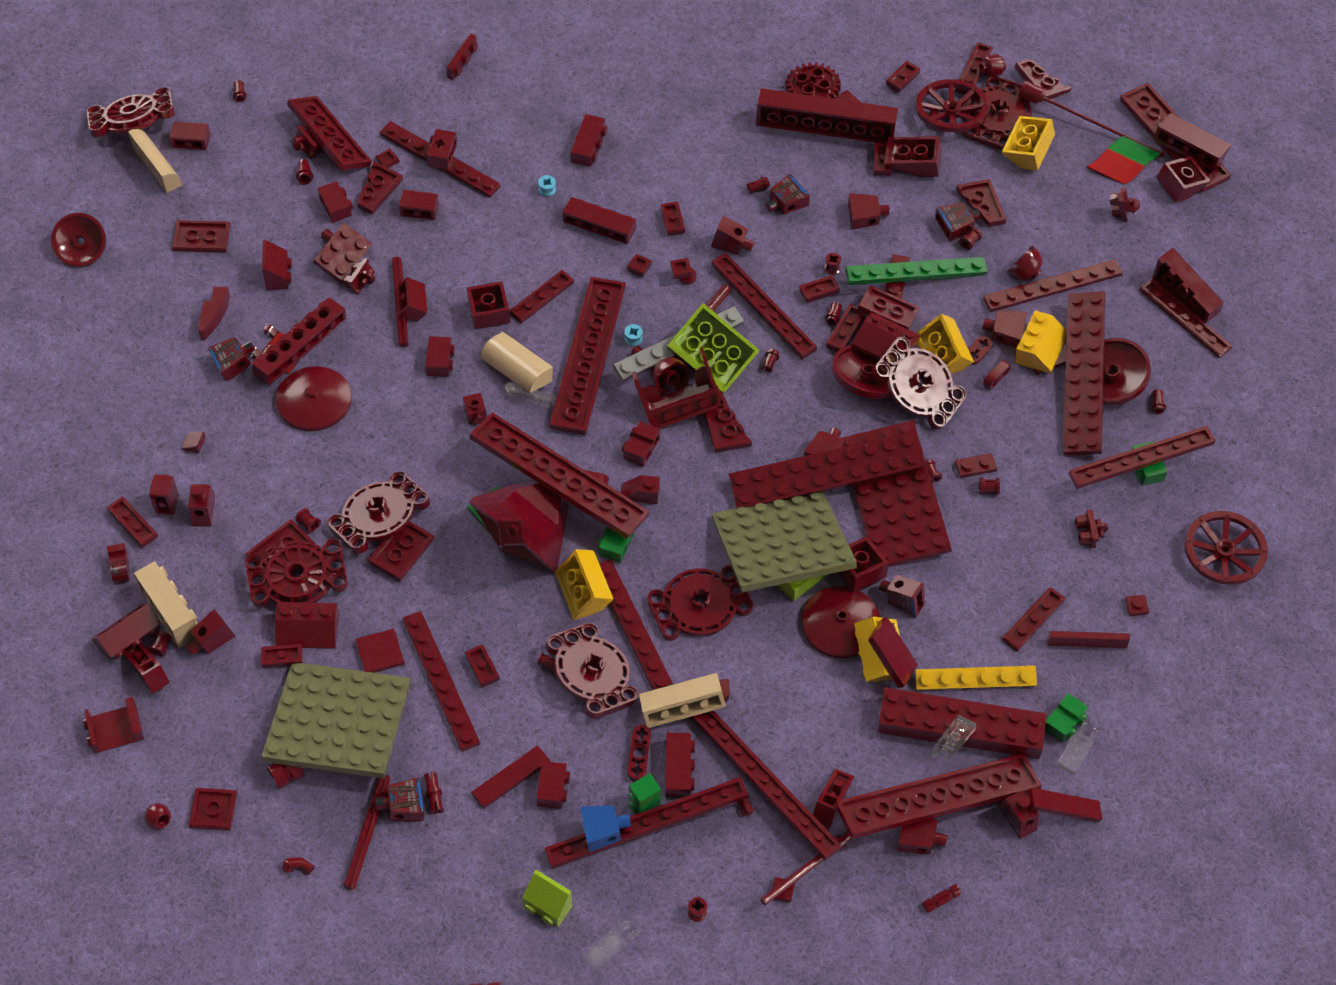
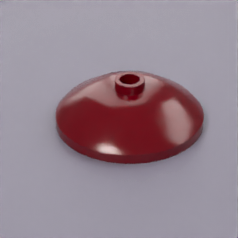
[51,213,106,267]

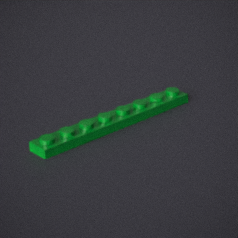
[845,257,988,285]

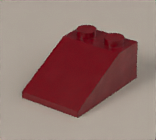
[884,136,942,177]

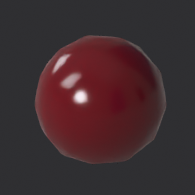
[144,803,171,830]

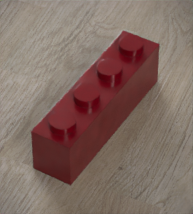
[562,197,636,244]

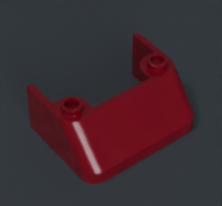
[632,347,721,429]

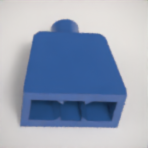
[580,805,631,852]

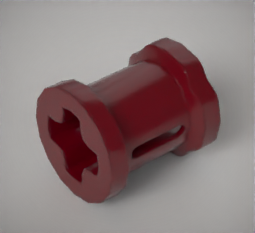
[959,227,982,250]
[824,253,841,275]
[926,460,943,483]
[979,478,1000,495]
[295,508,321,533]
[148,631,172,657]
[688,897,707,922]

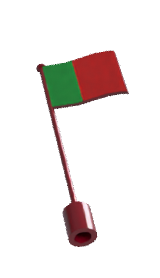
[1018,80,1165,184]

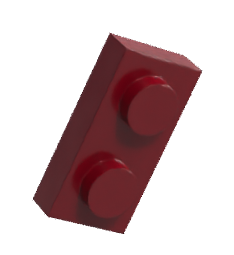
[886,61,920,93]
[873,143,891,176]
[661,201,685,236]
[799,275,840,303]
[955,453,997,478]
[261,644,303,668]
[465,644,500,688]

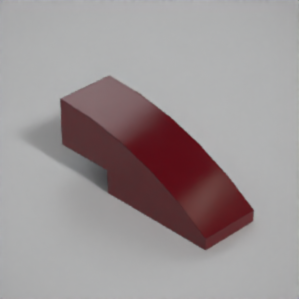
[198,286,230,340]

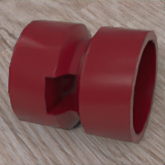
[266,763,305,789]

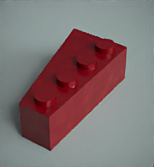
[1152,248,1224,323]

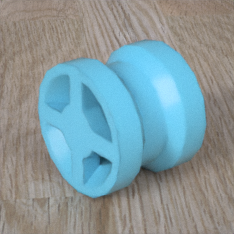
[538,175,556,197]
[625,324,643,346]

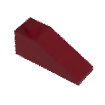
[124,642,170,693]
[813,769,855,829]

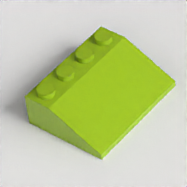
[667,303,760,393]

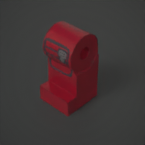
[107,543,130,583]

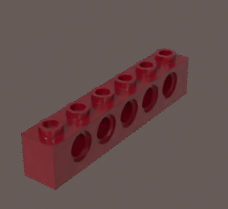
[251,297,346,386]

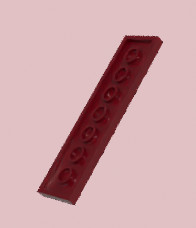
[1119,83,1231,192]

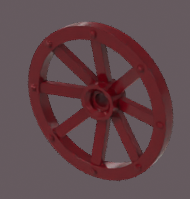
[916,79,989,132]
[1184,511,1268,585]

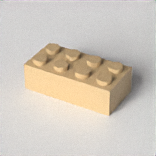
[134,561,198,648]

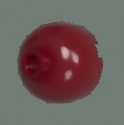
[1008,245,1043,281]
[652,357,690,395]

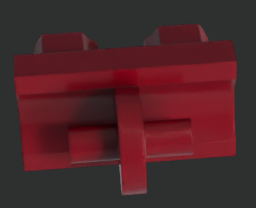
[292,125,323,159]
[1110,188,1140,222]
[343,258,375,295]
[1075,509,1108,548]

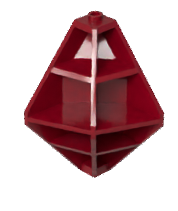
[469,479,569,572]

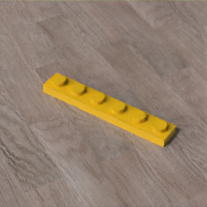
[915,665,1037,690]

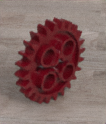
[785,62,841,99]

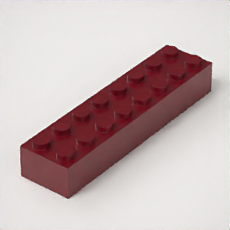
[756,88,898,144]
[877,687,1046,759]

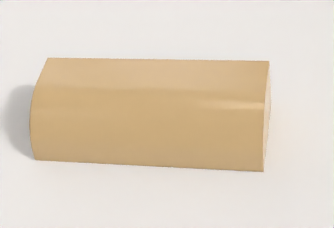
[128,129,182,193]
[481,332,553,393]
[639,673,726,728]

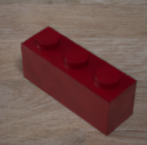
[570,114,608,167]
[665,733,695,797]

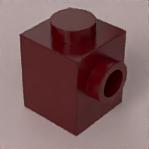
[463,393,487,424]

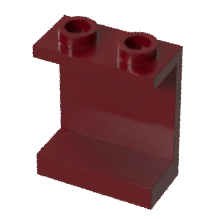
[82,697,144,753]

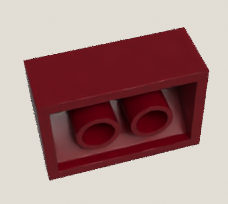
[851,312,920,360]
[275,602,339,649]
[91,603,161,659]

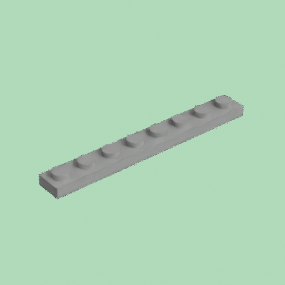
[612,306,744,382]

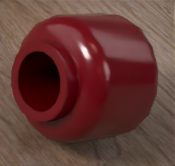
[979,54,1006,78]

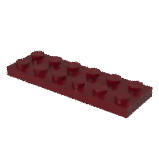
[287,96,372,171]

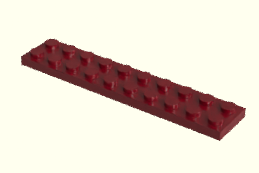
[549,277,626,435]
[1063,291,1106,455]
[469,412,650,539]
[729,430,924,509]
[835,753,1042,839]

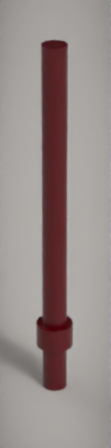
[760,831,851,906]

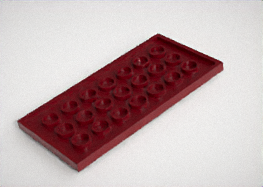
[841,420,952,567]

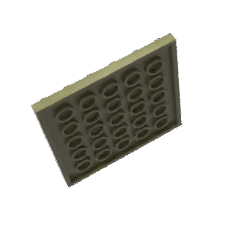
[712,492,857,592]
[261,663,411,779]

